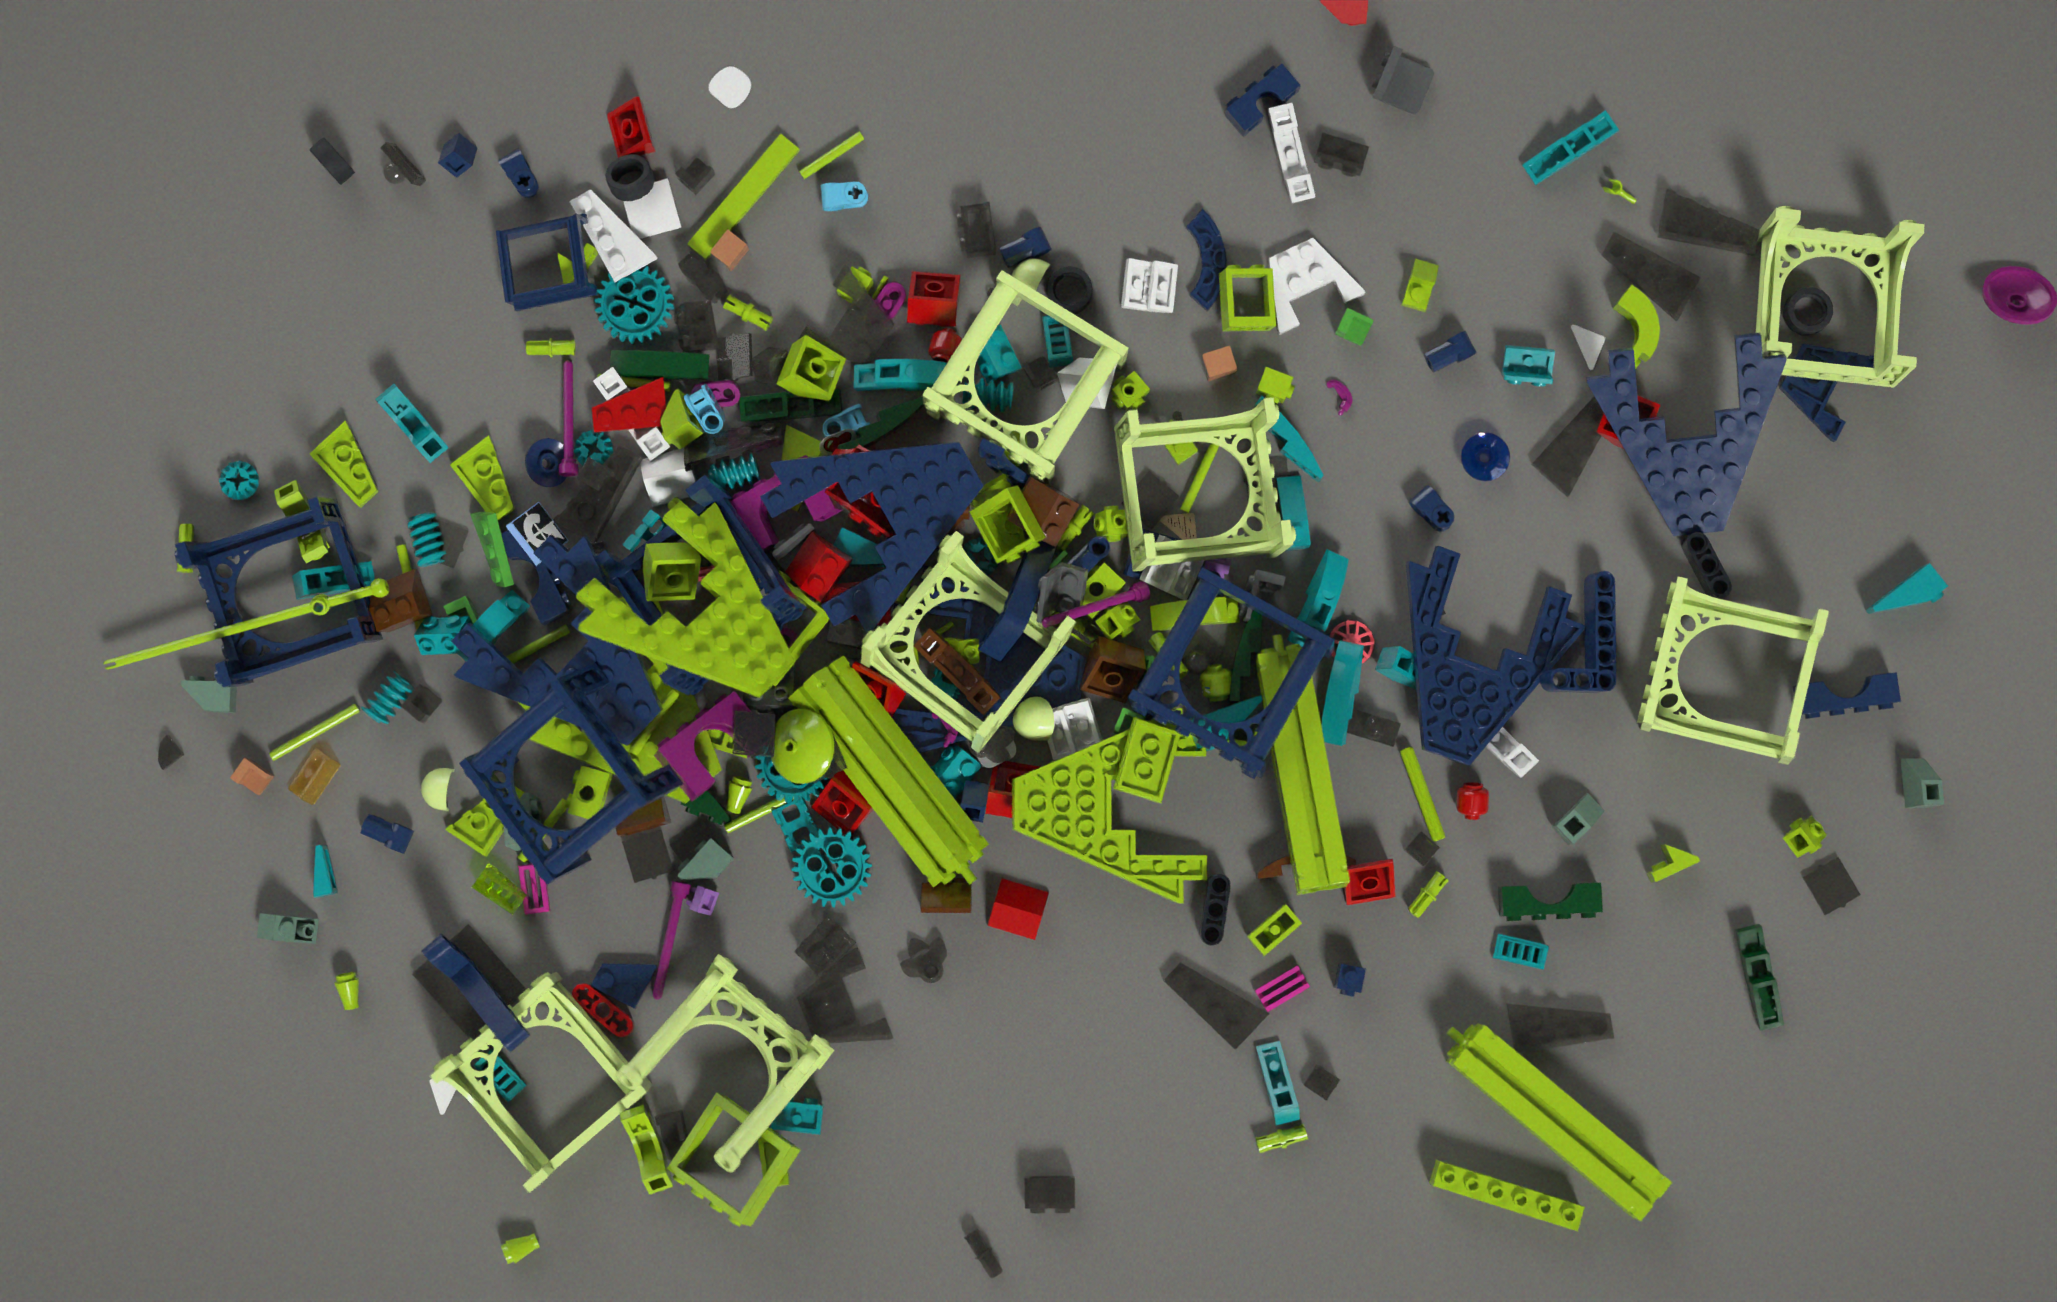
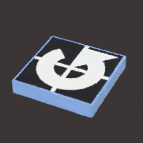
[506,502,569,566]

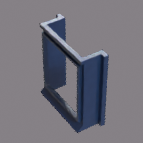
[496,213,598,311]

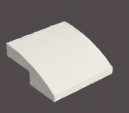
[623,178,681,239]
[1121,258,1178,313]
[1139,535,1204,600]
[1047,698,1102,760]

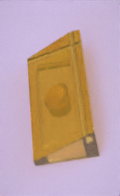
[288,748,340,805]

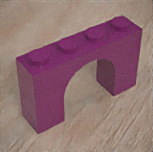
[730,455,843,553]
[654,691,772,801]

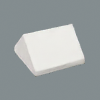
[1057,357,1117,409]
[640,447,696,507]

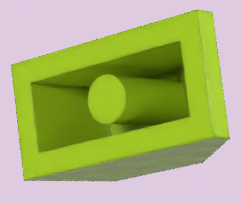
[660,389,703,450]

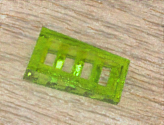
[472,863,527,915]

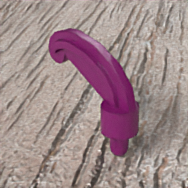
[1326,380,1353,416]
[932,713,958,747]

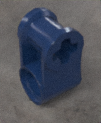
[498,148,539,198]
[1409,485,1455,532]

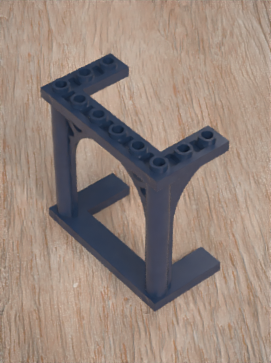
[597,475,807,695]
[175,497,383,688]
[1128,567,1334,779]
[459,663,683,885]

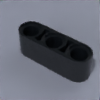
[1682,532,1732,599]
[1200,874,1231,946]

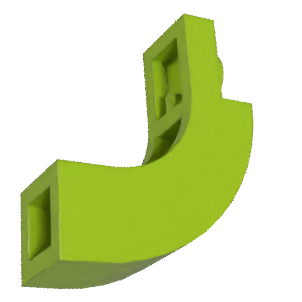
[1613,285,1660,369]
[274,480,330,563]
[1150,597,1240,631]
[619,1105,673,1195]

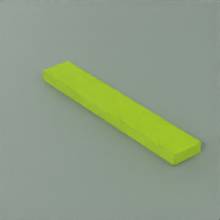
[687,134,800,261]

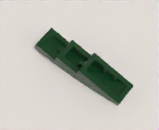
[610,350,710,380]
[739,389,843,422]
[837,397,924,450]
[1228,610,1262,703]
[1735,924,1784,1031]

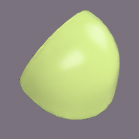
[1011,258,1051,291]
[1013,697,1054,741]
[421,768,455,811]

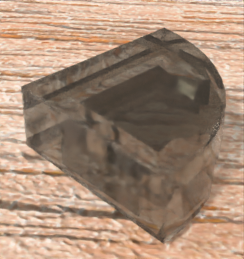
[158,735,184,770]

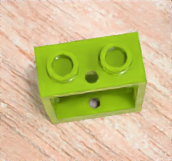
[1219,265,1276,331]
[970,486,1046,564]

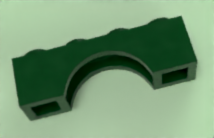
[1498,882,1603,921]

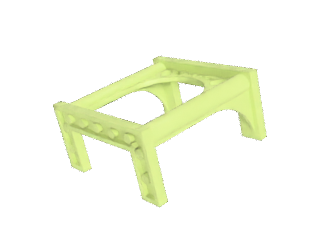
[1756,206,1924,388]
[922,270,1128,484]
[1114,398,1296,571]
[860,531,1076,753]
[1637,577,1829,765]
[430,972,653,1193]

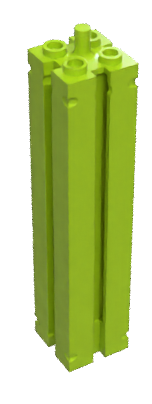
[1255,635,1350,895]
[788,655,989,887]
[1446,1023,1673,1222]

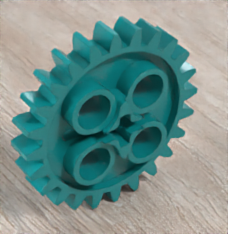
[594,266,675,344]
[755,731,835,804]
[791,826,872,908]

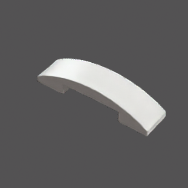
[1268,103,1316,203]
[593,367,670,461]
[1486,727,1539,778]

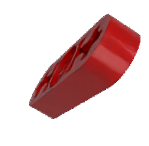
[572,983,634,1037]

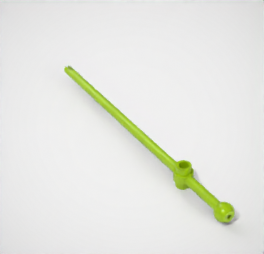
[103,578,389,669]

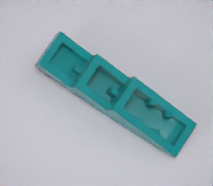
[1522,110,1620,185]
[1254,396,1324,482]
[1321,641,1364,746]

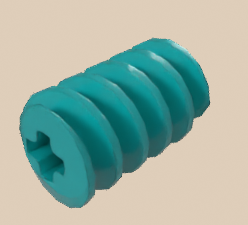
[962,378,1014,413]
[708,453,761,489]
[407,513,447,567]
[361,670,415,724]

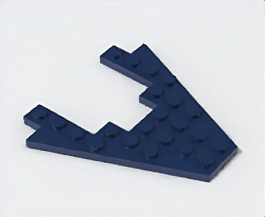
[1586,333,1787,536]
[760,442,983,634]
[451,535,663,746]
[1406,546,1586,766]
[892,565,1086,754]

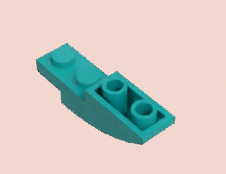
[854,359,947,392]
[1287,549,1349,647]

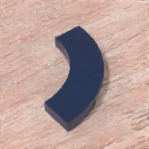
[1186,209,1226,312]
[978,438,1030,489]

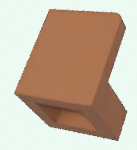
[710,230,749,271]
[1202,346,1237,381]
[230,758,274,795]

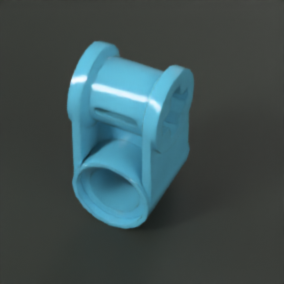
[821,181,869,211]
[684,384,725,434]
[823,404,870,438]

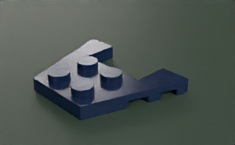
[1779,344,1874,442]

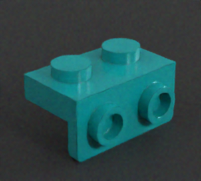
[977,325,1022,384]
[1501,345,1555,387]
[414,615,472,655]
[930,743,982,799]
[771,1097,824,1135]

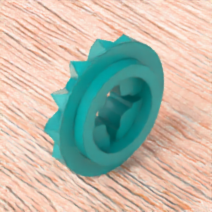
[574,430,613,469]
[218,460,259,500]
[962,538,998,575]

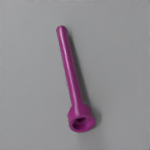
[559,360,579,477]
[1042,581,1150,628]
[652,881,691,1000]

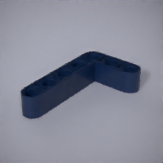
[978,540,1056,661]
[1540,571,1617,693]
[421,934,530,1052]

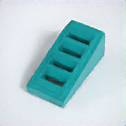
[1042,315,1073,368]
[313,845,338,898]
[1492,934,1549,970]
[473,1048,527,1102]

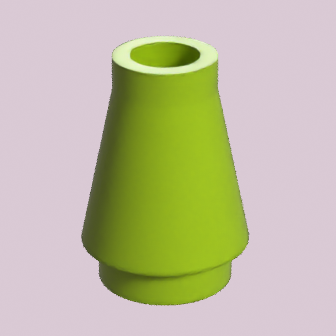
[726,776,753,814]
[334,972,359,1010]
[501,1233,540,1264]

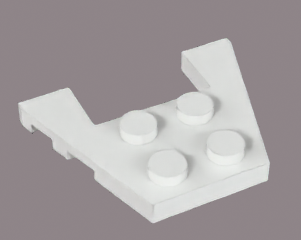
[1268,238,1365,335]

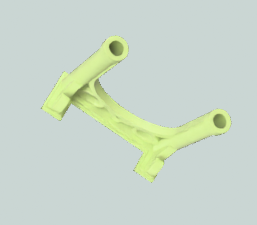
[616,954,834,1172]

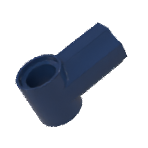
[999,227,1052,268]
[1424,331,1477,373]
[1067,536,1110,572]
[360,814,414,854]

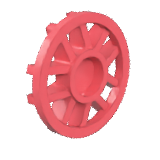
[1329,620,1375,664]

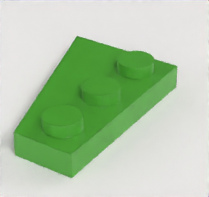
[470,511,514,587]

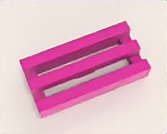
[518,864,551,915]
[1254,965,1310,1012]

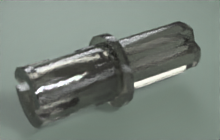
[964,1229,1003,1278]

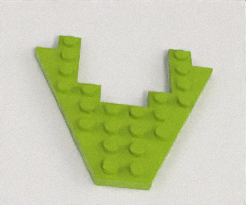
[576,501,795,697]
[518,596,722,804]
[1012,708,1207,903]

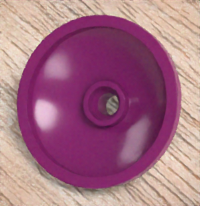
[1982,266,2057,325]

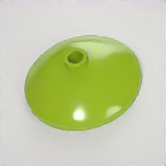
[769,709,834,784]

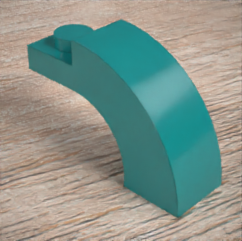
[375,384,449,463]
[458,590,530,661]

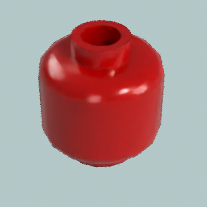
[928,328,962,363]
[1457,782,1489,820]

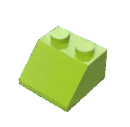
[777,335,846,401]
[643,542,701,601]

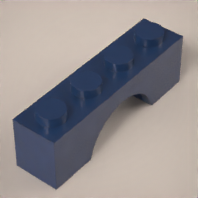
[501,530,572,626]
[1793,672,1901,719]

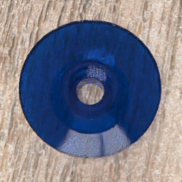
[1461,432,1510,481]

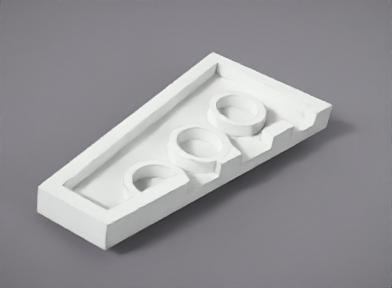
[570,189,658,282]

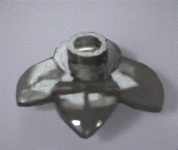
[969,714,1016,763]
[900,937,947,983]

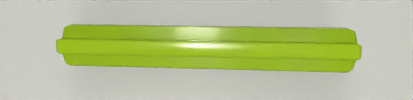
[1400,747,1445,841]

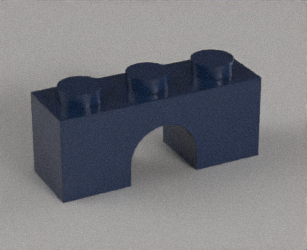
[1225,64,1301,137]

